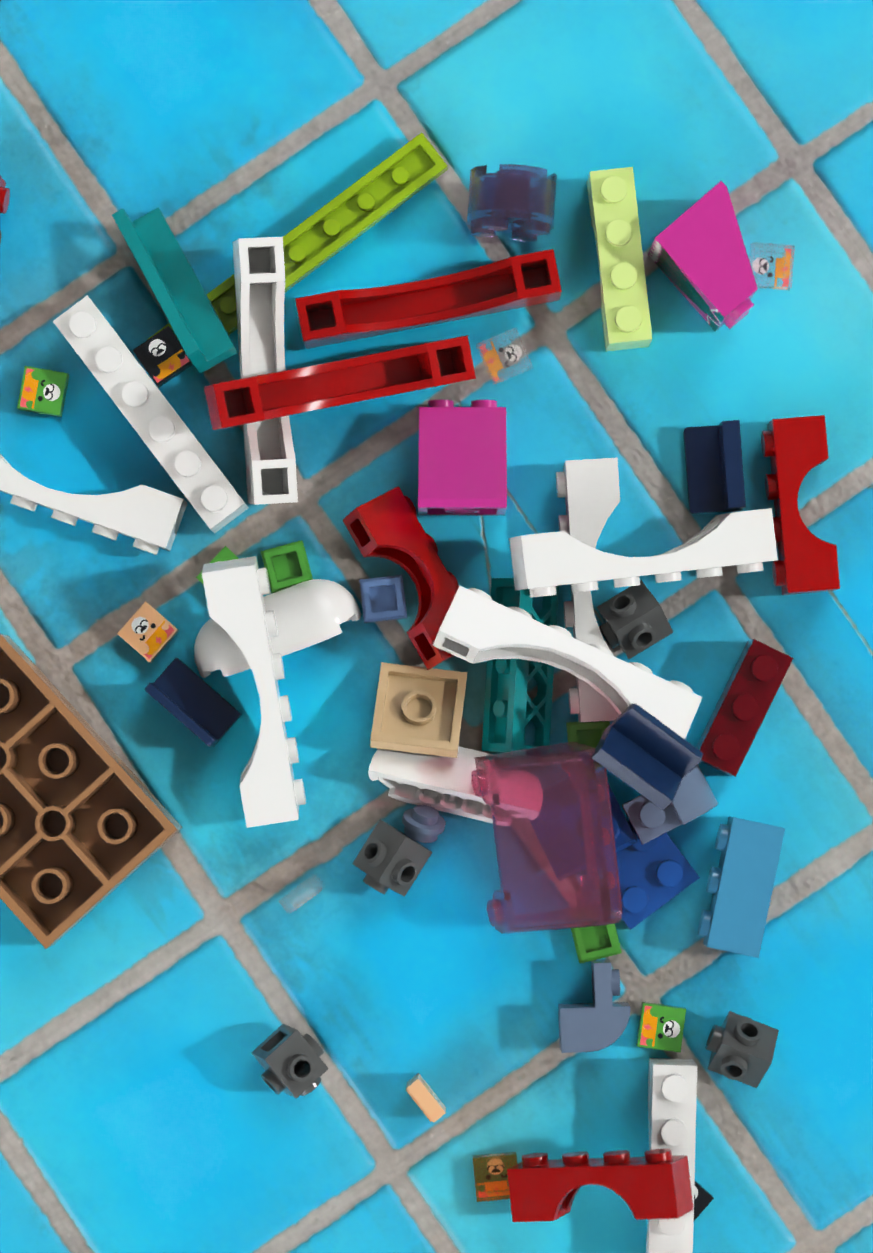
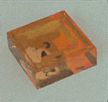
[473,1152,517,1202]

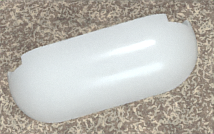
[194,579,361,678]
[368,746,542,826]

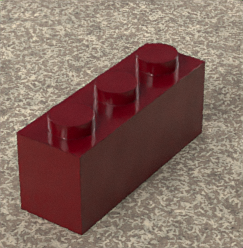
[696,639,793,777]

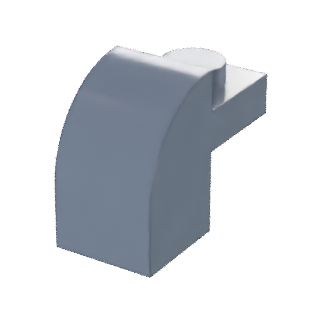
[622,765,719,844]
[558,959,630,1053]

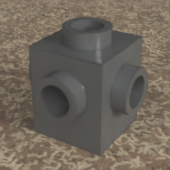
[597,580,673,659]
[352,819,432,897]
[705,1011,779,1088]
[251,1024,329,1099]

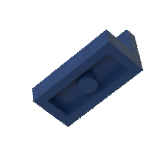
[683,420,746,514]
[144,657,243,747]
[592,703,703,810]

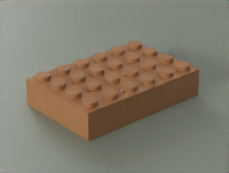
[0,634,183,949]

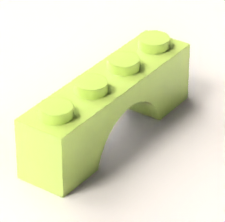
[587,167,653,352]

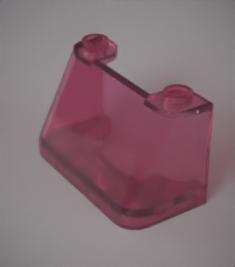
[471,741,622,934]

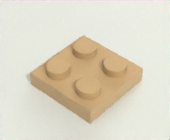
[370,662,468,758]

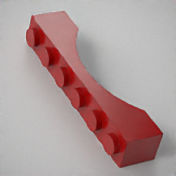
[295,249,562,349]
[204,335,476,430]

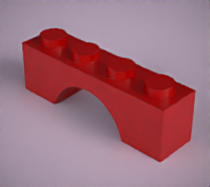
[761,415,840,595]
[343,486,459,670]
[507,1149,693,1222]

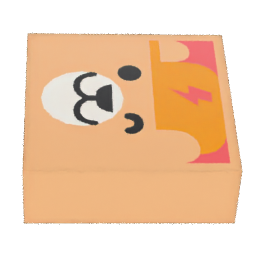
[117,601,179,663]
[406,1073,446,1123]

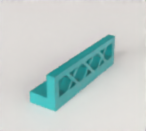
[112,207,238,374]
[482,578,559,755]

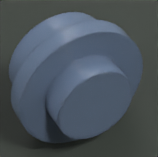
[402,805,446,843]

